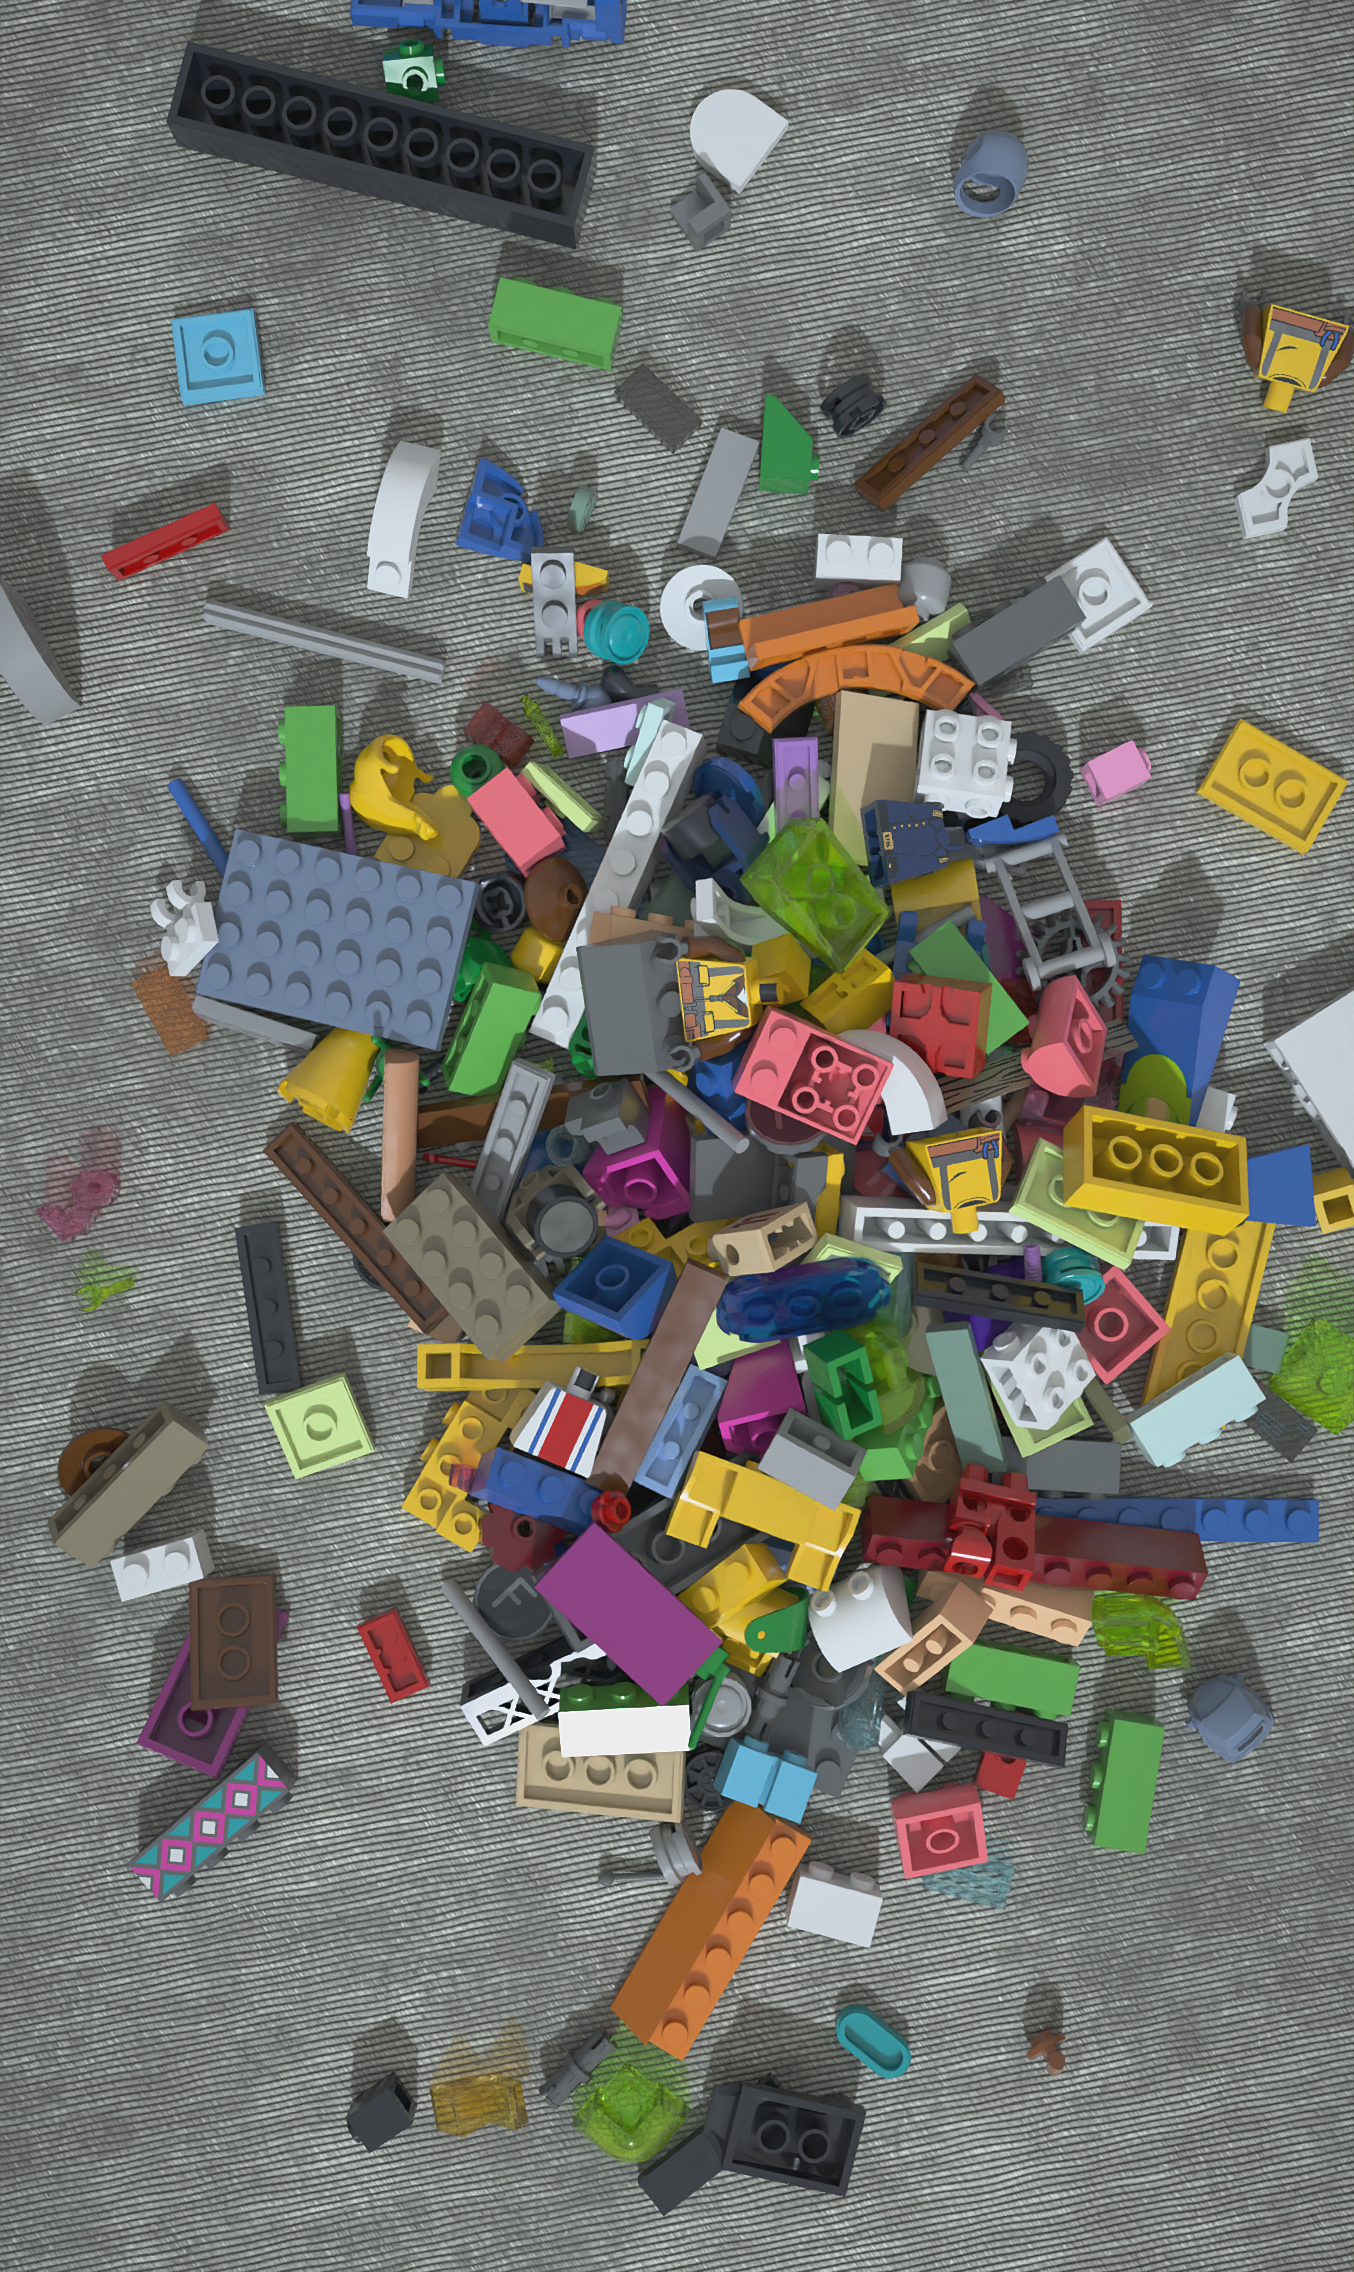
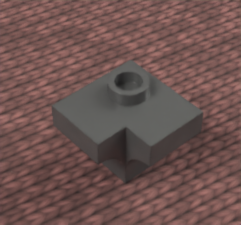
[564,1078,650,1155]

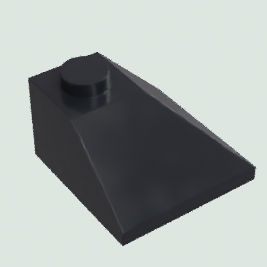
[716,675,816,770]

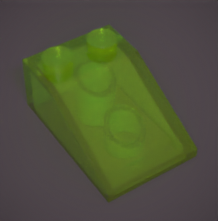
[739,818,892,974]

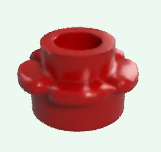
[591,1490,631,1533]

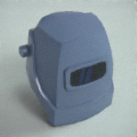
[1185,1672,1275,1763]

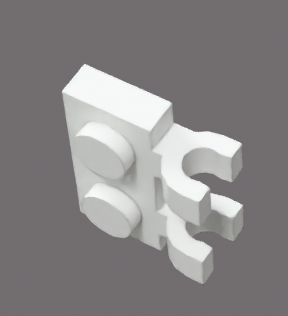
[150,880,219,976]

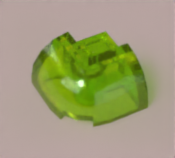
[830,1319,925,1435]
[1091,1595,1192,1669]
[572,2061,691,2163]

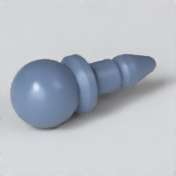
[536,677,612,710]

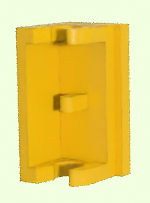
[799,948,896,1035]

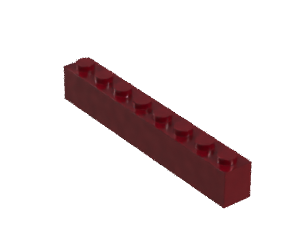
[860,1495,1208,1600]

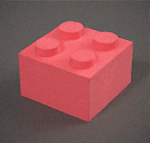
[467,767,566,879]
[1075,1262,1171,1385]

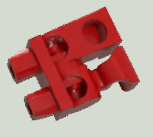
[942,1463,1037,1592]

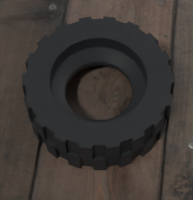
[993,732,1074,828]

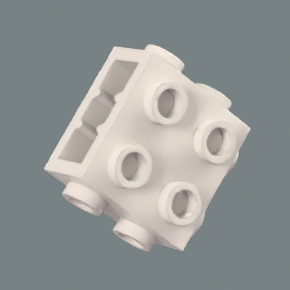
[913,709,1017,818]
[980,1322,1096,1430]

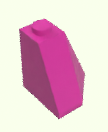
[582,1086,691,1220]
[717,1326,807,1461]

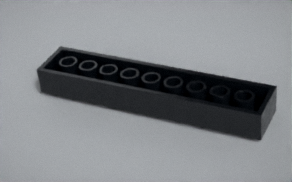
[166,41,597,249]

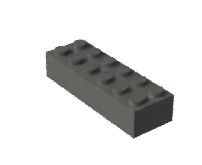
[530,1450,774,1654]

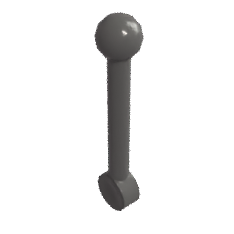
[598,1869,686,1887]

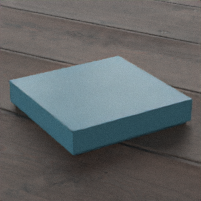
[171,308,266,406]

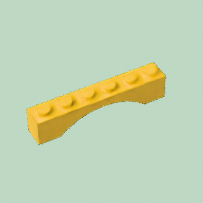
[417,1339,680,1391]

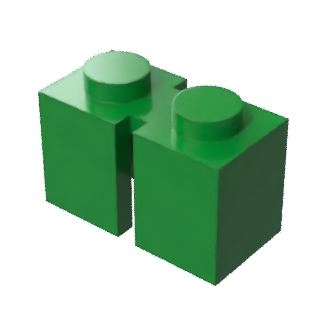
[802,1329,884,1441]

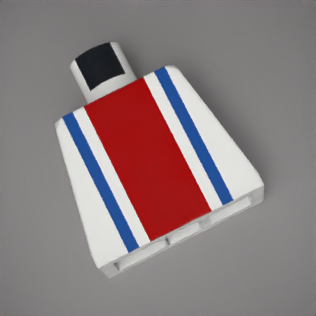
[509,1365,607,1478]

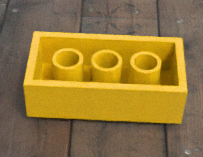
[1063,1105,1249,1236]

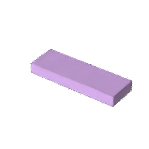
[559,688,690,759]

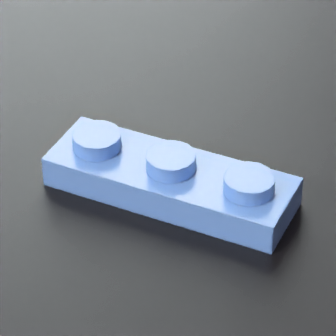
[634,1364,728,1501]

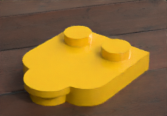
[374,785,481,879]

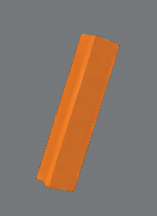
[738,584,920,671]

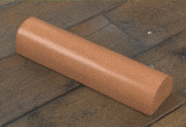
[380,1049,420,1222]

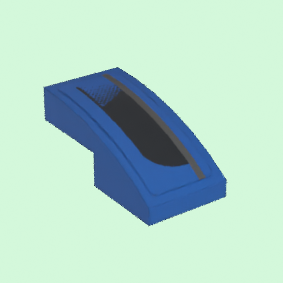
[965,814,1060,848]

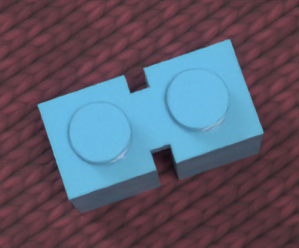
[713,1734,818,1823]

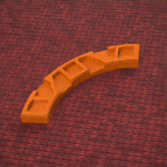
[738,644,975,733]

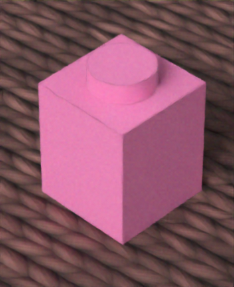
[1080,740,1151,807]

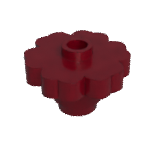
[478,1502,565,1572]

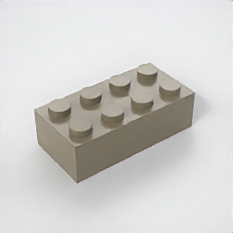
[382,1173,562,1361]

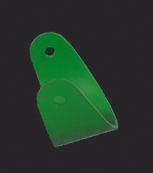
[744,1587,809,1653]

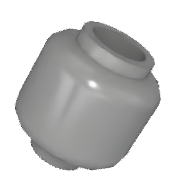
[897,557,952,624]

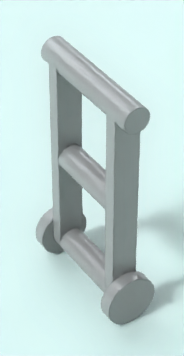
[982,831,1116,992]

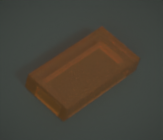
[131,964,210,1057]

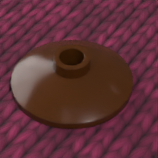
[524,857,589,942]
[57,1427,131,1496]

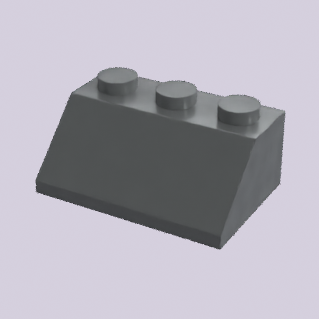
[576,930,695,1076]

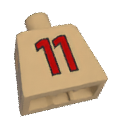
[707,1202,819,1276]

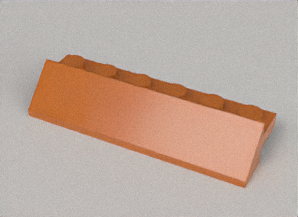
[610,1800,812,2061]

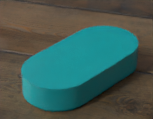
[835,2004,911,2079]

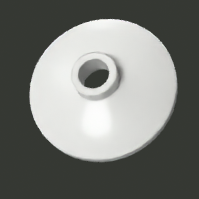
[660,564,743,650]

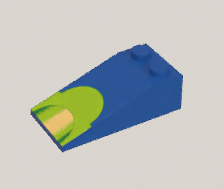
[1118,954,1241,1127]

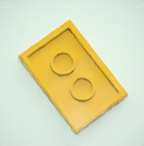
[1196,719,1349,855]

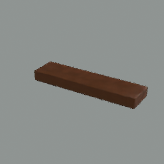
[853,373,1006,512]

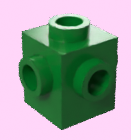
[382,39,446,104]

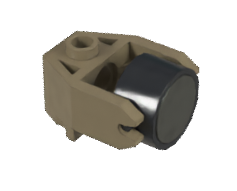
[506,1165,606,1262]

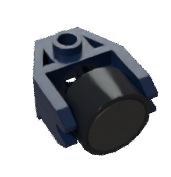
[657,792,776,905]

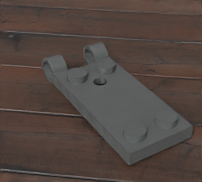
[690,1662,871,1799]

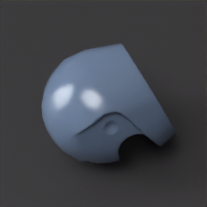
[953,129,1029,218]

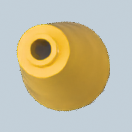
[276,1027,380,1133]

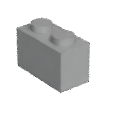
[758,1408,867,1511]

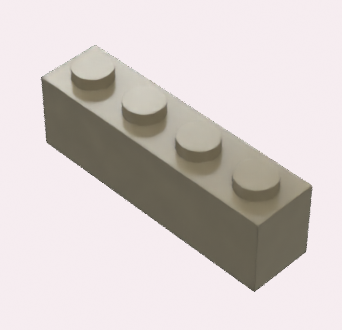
[47,1400,210,1568]

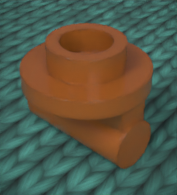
[1026,2029,1066,2076]

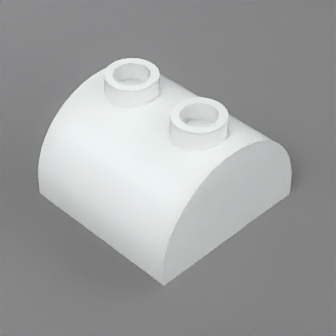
[808,1564,913,1672]

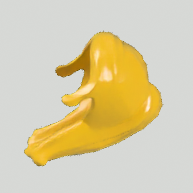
[347,734,438,841]

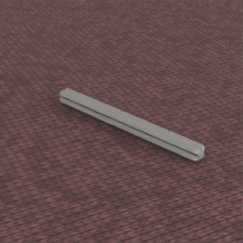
[203,600,446,683]

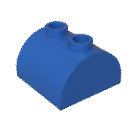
[552,1235,676,1340]

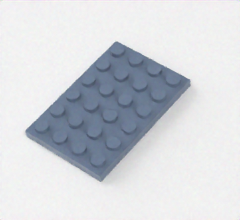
[196,829,480,1051]

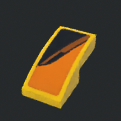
[518,561,610,597]

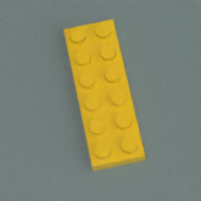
[1140,1220,1276,1429]

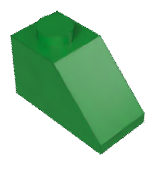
[758,394,820,494]

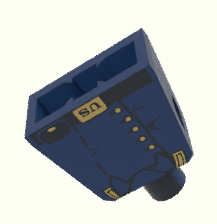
[860,800,965,889]

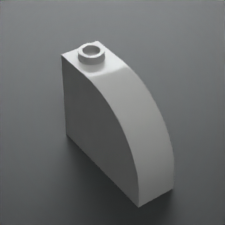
[0,576,82,726]

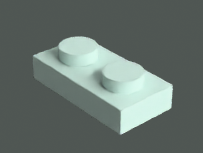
[624,697,677,786]

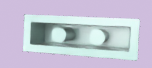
[1123,1352,1266,1467]

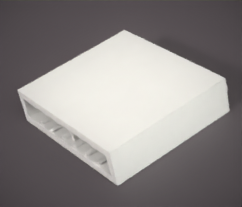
[1263,986,1354,1180]

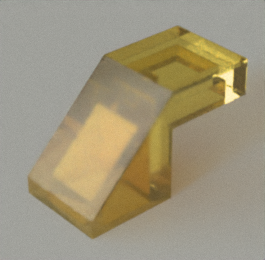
[429,2074,529,2138]

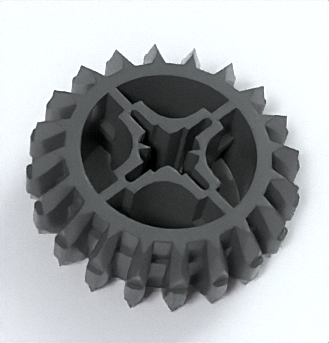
[1015,908,1131,1015]

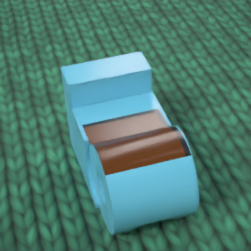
[702,596,750,683]

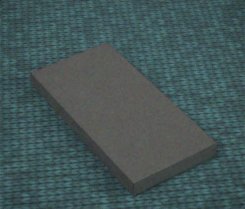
[689,1130,856,1223]

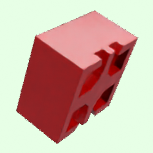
[889,973,993,1079]

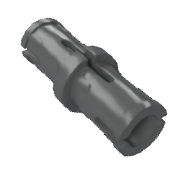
[742,1652,801,1741]
[538,2027,618,2110]

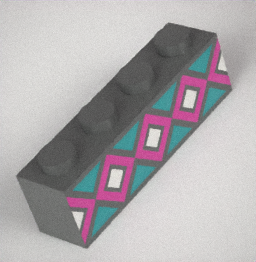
[128,1741,297,1903]

